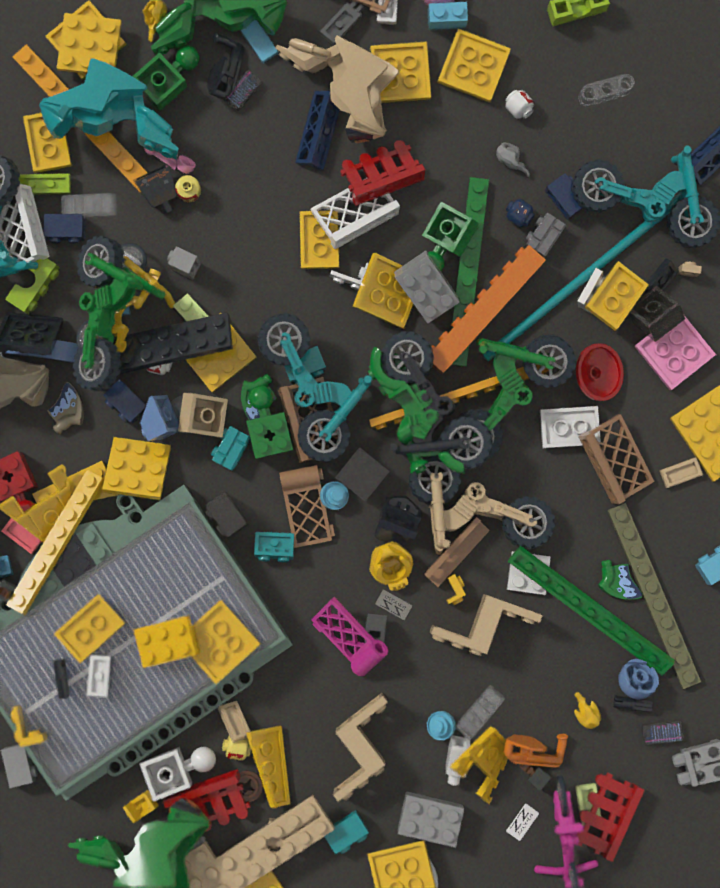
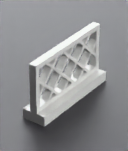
[311,178,400,249]
[0,184,50,262]

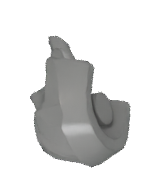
[496,142,530,177]

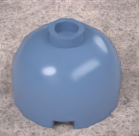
[618,659,659,699]

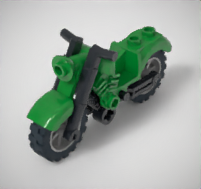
[367,331,493,475]

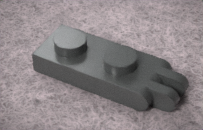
[320,1,364,46]

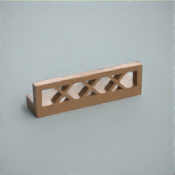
[424,517,490,587]

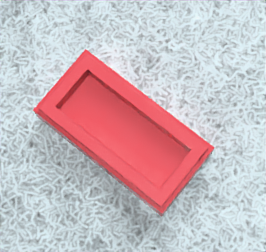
[1,518,42,554]

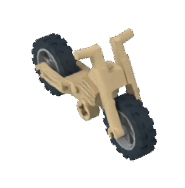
[408,456,555,555]

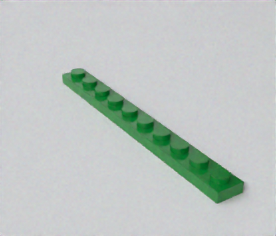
[451,177,489,367]
[508,546,675,676]

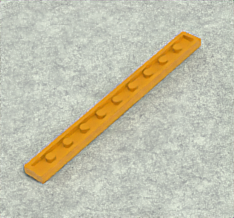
[13,44,147,194]
[369,364,549,430]

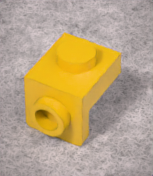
[446,574,466,605]
[123,790,159,823]

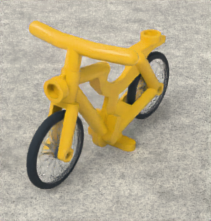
[76,243,175,355]

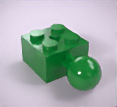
[132,45,200,112]
[422,202,479,271]
[246,386,293,459]

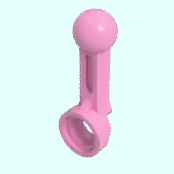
[144,148,196,174]

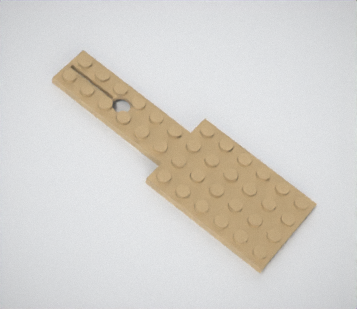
[185,795,335,888]

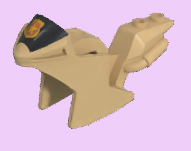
[276,35,399,143]

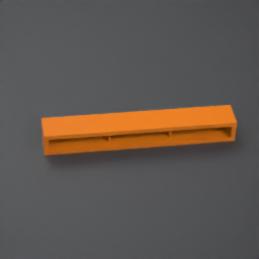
[431,245,546,375]

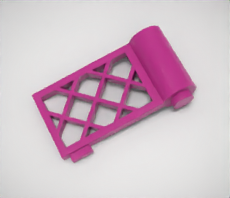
[312,597,388,676]

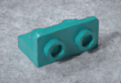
[254,532,294,562]

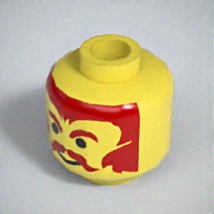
[175,175,201,202]
[222,736,251,760]

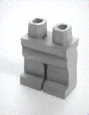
[672,739,720,787]

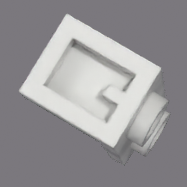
[330,263,369,290]

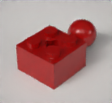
[0,451,38,512]

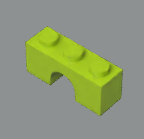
[547,0,610,26]
[5,258,60,314]

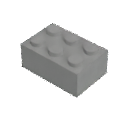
[394,251,460,323]
[397,792,464,847]

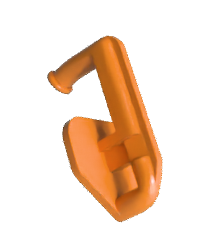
[504,734,568,768]

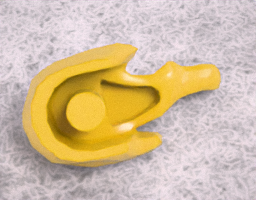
[143,0,167,42]
[574,692,601,729]

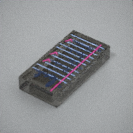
[224,70,262,111]
[642,721,684,745]

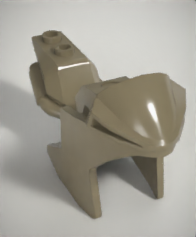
[0,352,49,408]

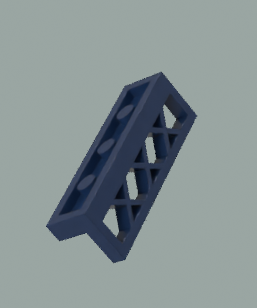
[295,91,340,170]
[691,126,720,185]

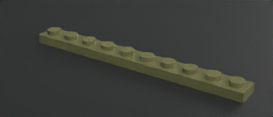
[607,503,701,689]

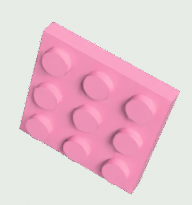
[634,310,716,391]

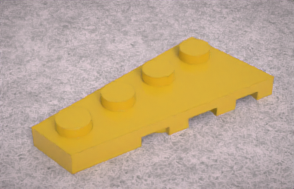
[32,461,119,503]
[246,726,290,808]

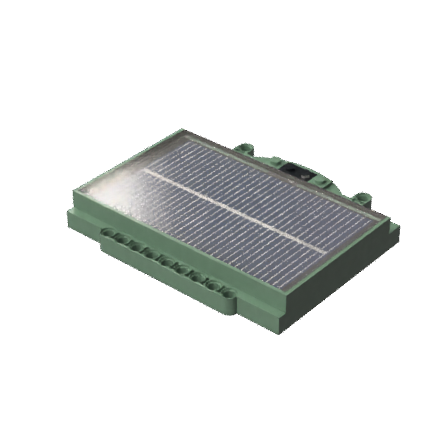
[0,485,293,801]

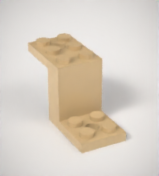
[430,594,542,656]
[333,693,387,801]

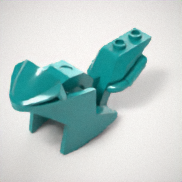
[39,58,179,159]

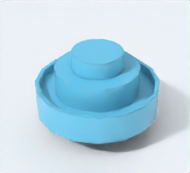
[320,482,349,510]
[427,711,456,740]

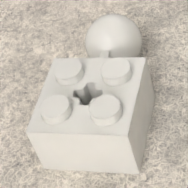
[140,747,216,801]

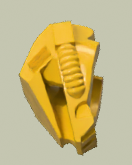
[369,541,413,591]

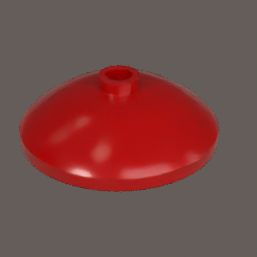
[576,343,624,401]

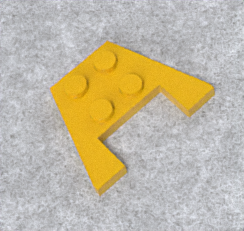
[0,464,71,543]
[450,726,508,804]

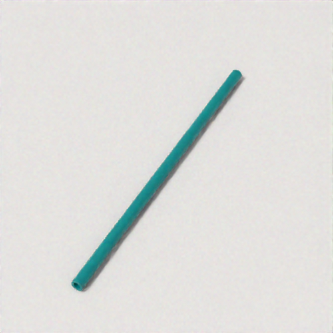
[482,192,682,361]

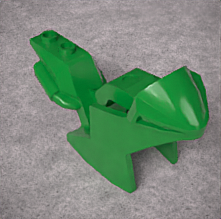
[151,0,287,56]

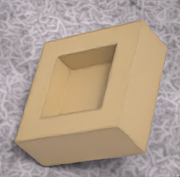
[678,262,702,277]

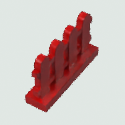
[340,140,425,206]
[163,769,250,831]
[576,772,644,862]

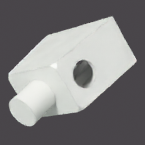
[445,735,471,785]

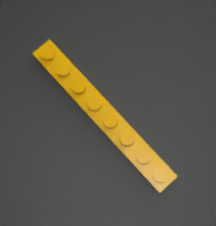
[7,470,104,615]

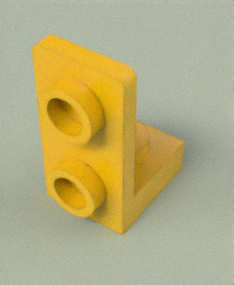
[11,705,48,747]

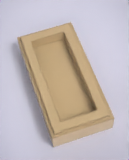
[659,457,703,488]
[218,701,250,743]

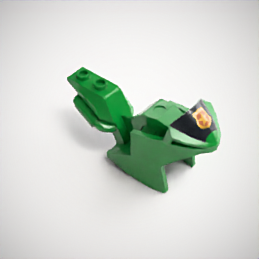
[68,798,210,888]

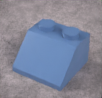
[140,395,179,441]

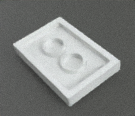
[540,406,601,448]

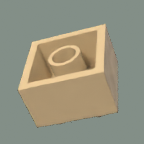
[178,393,228,437]

